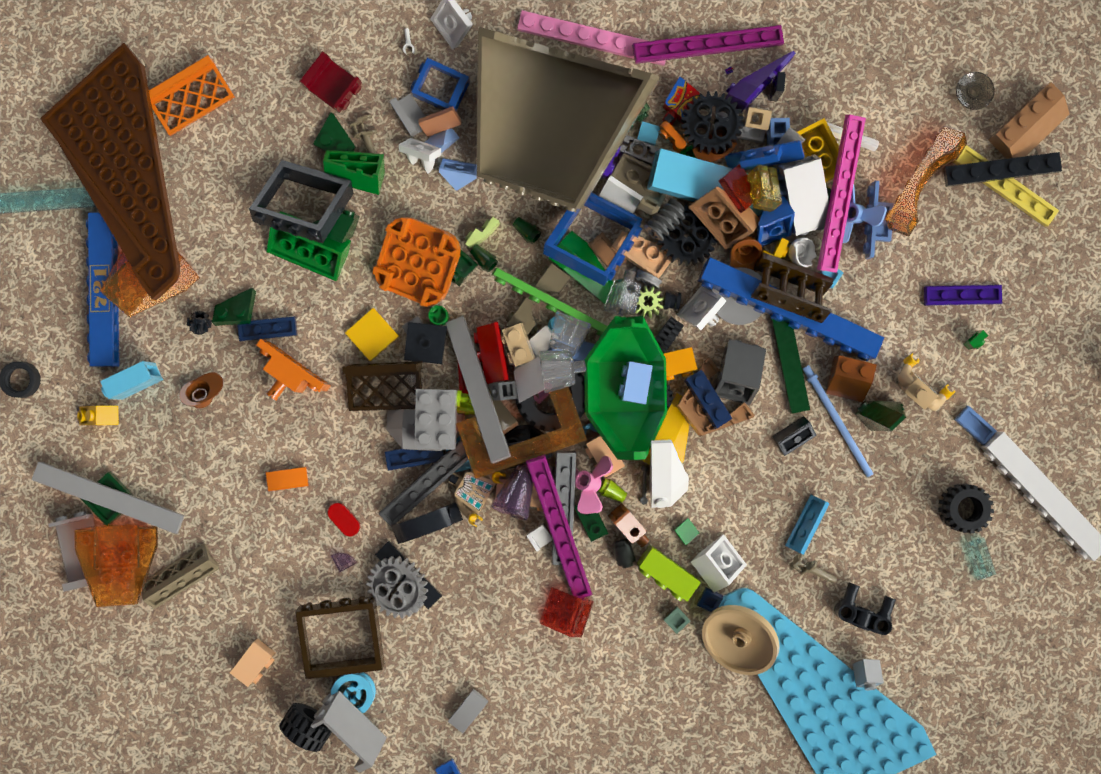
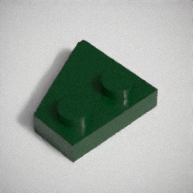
[212,288,256,326]

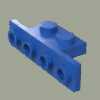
[725,140,805,171]

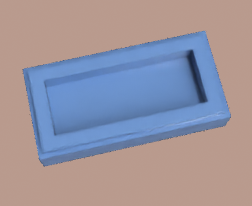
[954,406,997,445]

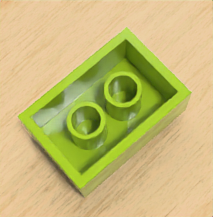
[637,544,701,602]

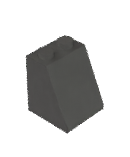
[714,339,766,405]

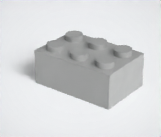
[415,389,457,450]

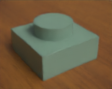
[663,606,691,634]

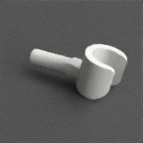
[403,28,415,55]

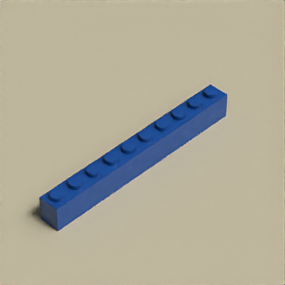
[697,257,885,361]

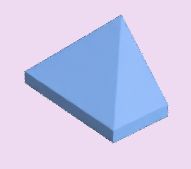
[424,128,460,153]
[439,159,477,190]

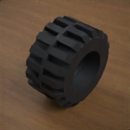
[938,484,994,534]
[279,703,332,752]

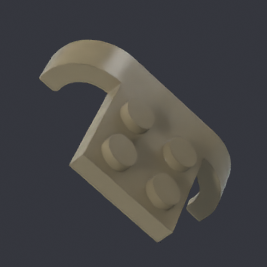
[611,148,680,215]

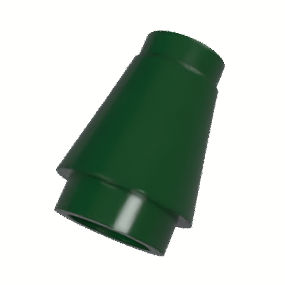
[513,217,541,244]
[470,244,498,272]

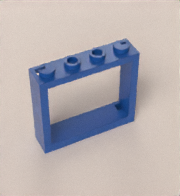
[543,193,643,286]

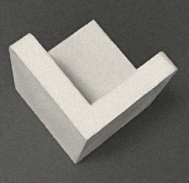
[526,523,552,551]

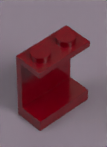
[300,51,362,113]

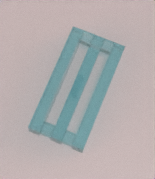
[964,537,996,580]

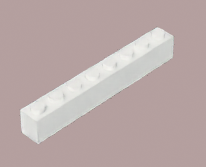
[981,432,1101,561]

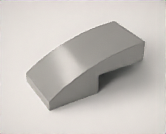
[448,689,488,733]

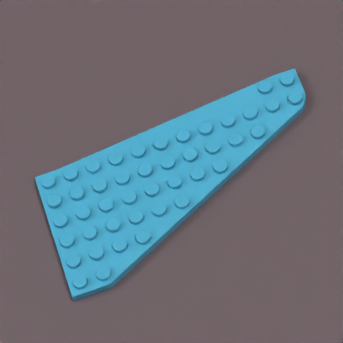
[718,588,936,774]

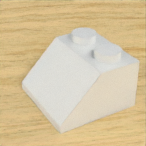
[691,534,747,593]

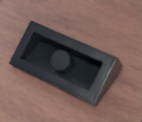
[772,416,817,456]

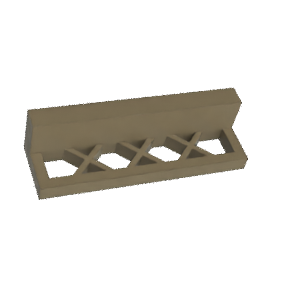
[139,543,220,609]

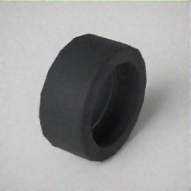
[0,362,41,398]

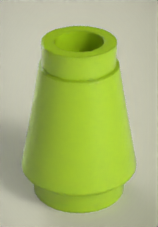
[598,478,627,503]

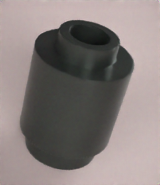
[613,539,636,569]

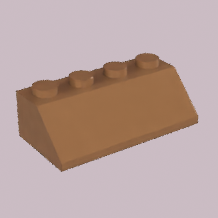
[988,82,1070,159]

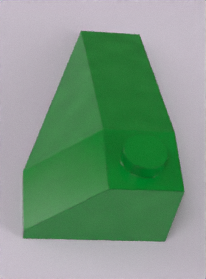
[548,231,620,307]

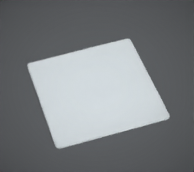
[514,357,545,403]

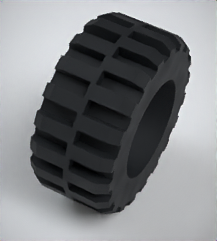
[515,358,585,432]

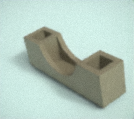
[506,264,570,336]

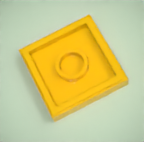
[345,308,399,361]

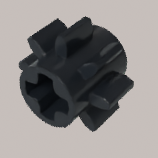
[187,311,212,335]

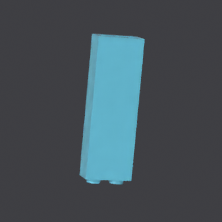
[647,149,769,217]

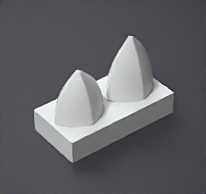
[399,138,441,174]

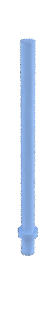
[802,365,874,477]

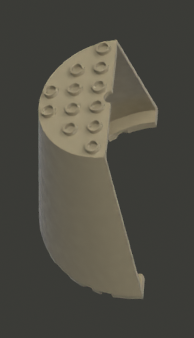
[477,27,661,212]

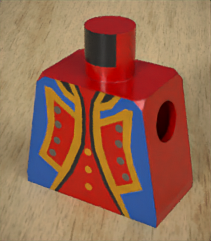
[662,77,700,125]

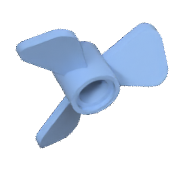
[843,184,887,243]

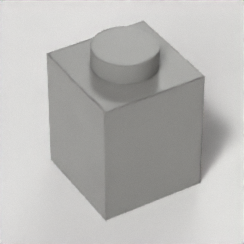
[852,659,884,691]

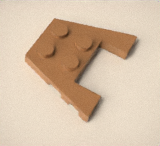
[676,357,755,437]

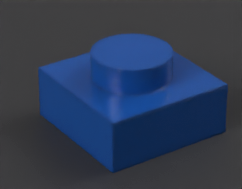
[435,758,461,774]

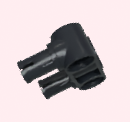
[834,582,896,635]

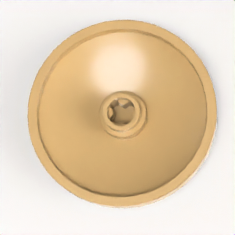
[702,605,780,675]

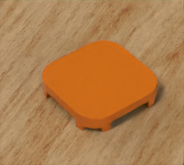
[373,217,461,307]

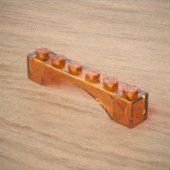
[885,127,967,237]

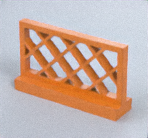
[149,55,235,136]

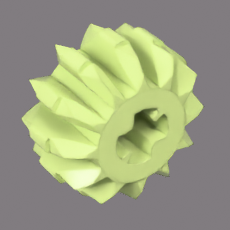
[631,286,664,318]

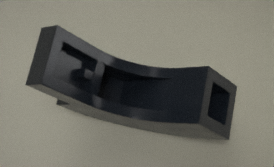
[392,502,463,544]

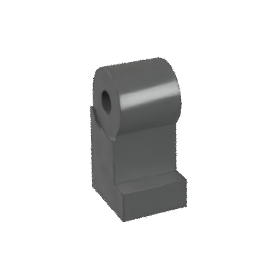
[487,381,517,400]

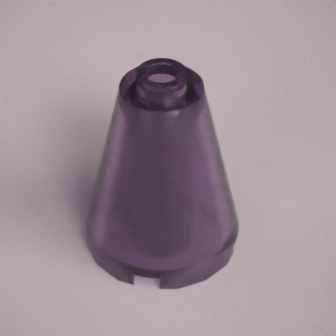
[491,464,533,521]

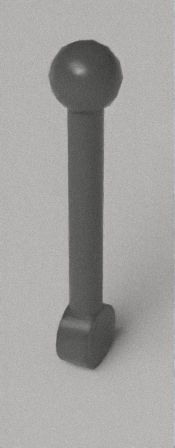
[640,465,649,505]

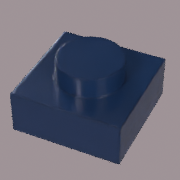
[697,587,723,612]

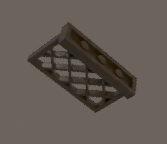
[342,361,423,411]

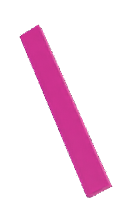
[817,114,866,273]

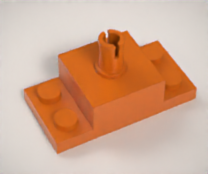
[256,339,331,401]

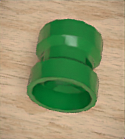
[428,306,449,326]

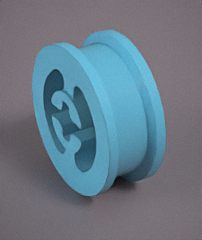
[331,672,376,713]

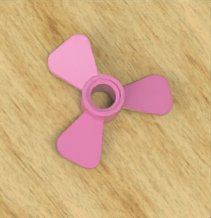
[575,456,613,514]

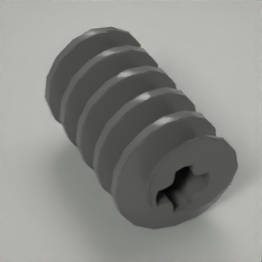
[643,198,685,241]

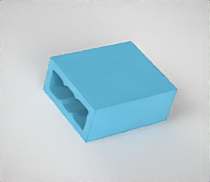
[100,361,163,400]

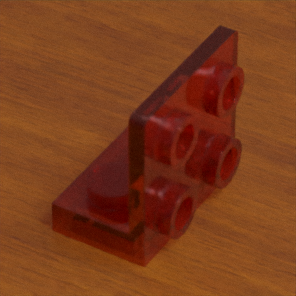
[540,587,594,638]

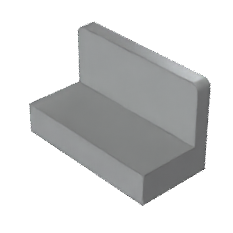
[389,94,425,138]

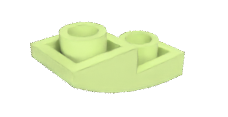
[465,217,500,249]

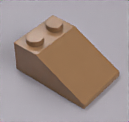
[689,186,760,249]

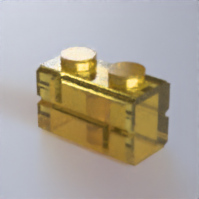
[747,165,782,212]

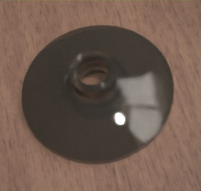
[956,72,995,110]

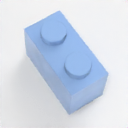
[618,362,652,404]

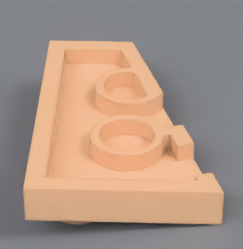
[611,231,672,278]

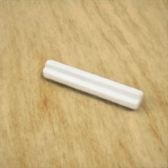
[827,123,879,151]

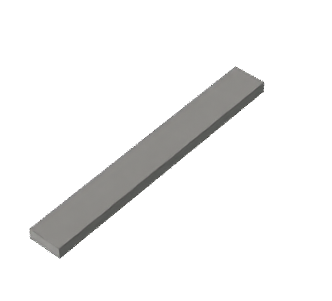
[446,316,511,464]
[32,462,185,534]

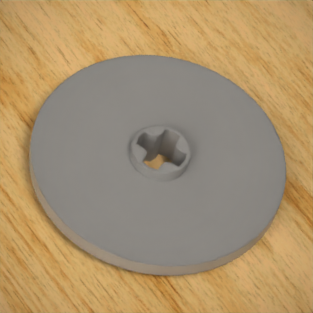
[712,268,762,325]

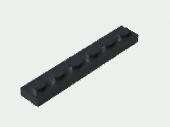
[943,152,1062,187]

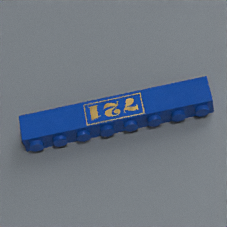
[86,213,119,367]

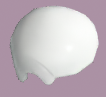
[788,237,817,267]

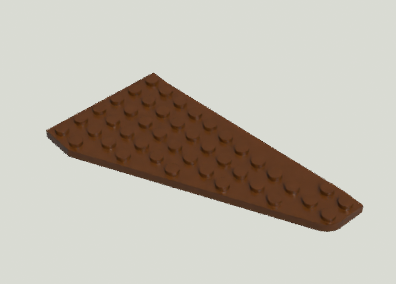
[40,43,180,301]

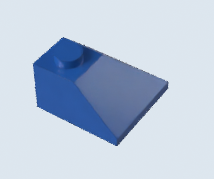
[756,196,795,247]

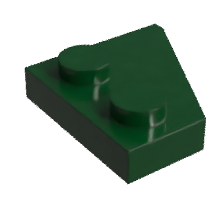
[313,113,356,152]

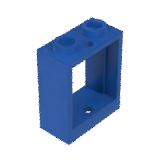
[410,58,470,112]

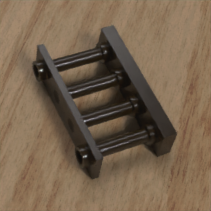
[751,252,833,323]

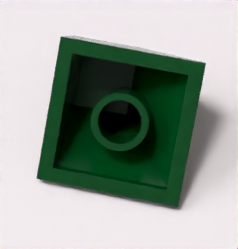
[312,208,360,243]

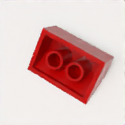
[474,322,510,385]

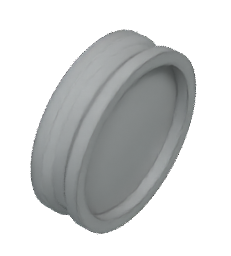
[635,270,662,289]

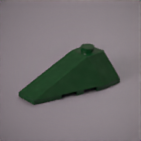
[855,401,906,431]

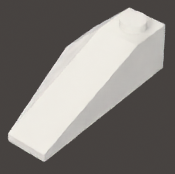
[649,440,689,508]

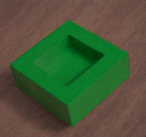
[963,330,989,350]

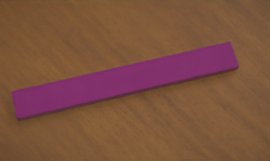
[632,25,784,64]
[526,454,593,601]

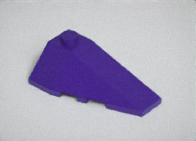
[725,51,796,114]

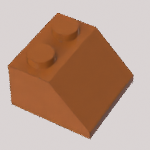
[825,355,877,403]

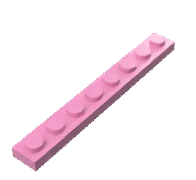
[517,10,666,66]

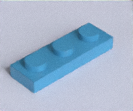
[785,495,830,555]

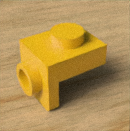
[762,238,789,259]

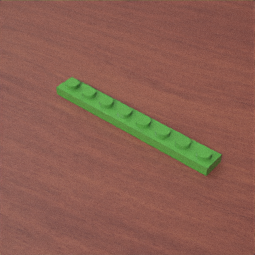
[491,268,608,337]

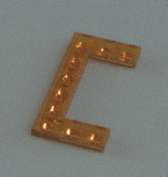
[456,384,587,479]

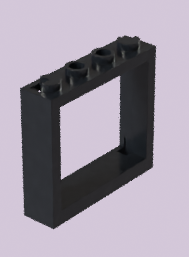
[249,160,354,243]

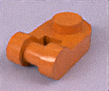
[658,121,686,153]

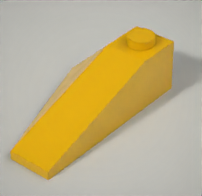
[641,393,690,465]

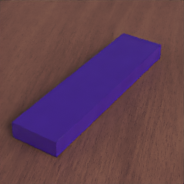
[924,285,1002,306]

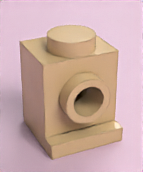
[741,107,772,130]

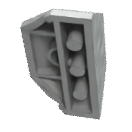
[386,409,464,451]

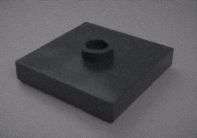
[404,322,447,365]

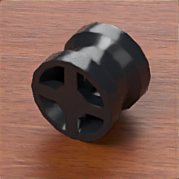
[663,290,681,311]

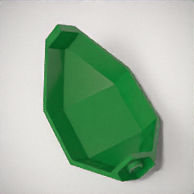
[584,316,667,460]

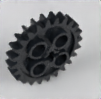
[681,91,744,155]
[656,204,718,267]

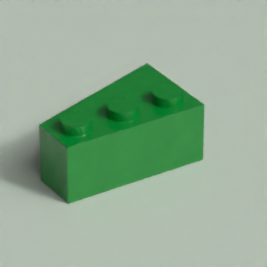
[323,150,385,195]

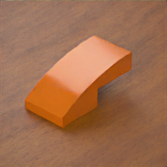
[265,467,309,491]

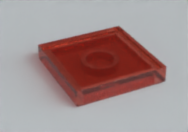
[718,164,762,213]

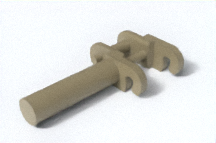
[349,114,377,153]
[789,554,837,583]

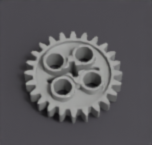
[366,556,428,619]

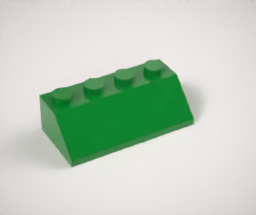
[267,211,351,281]

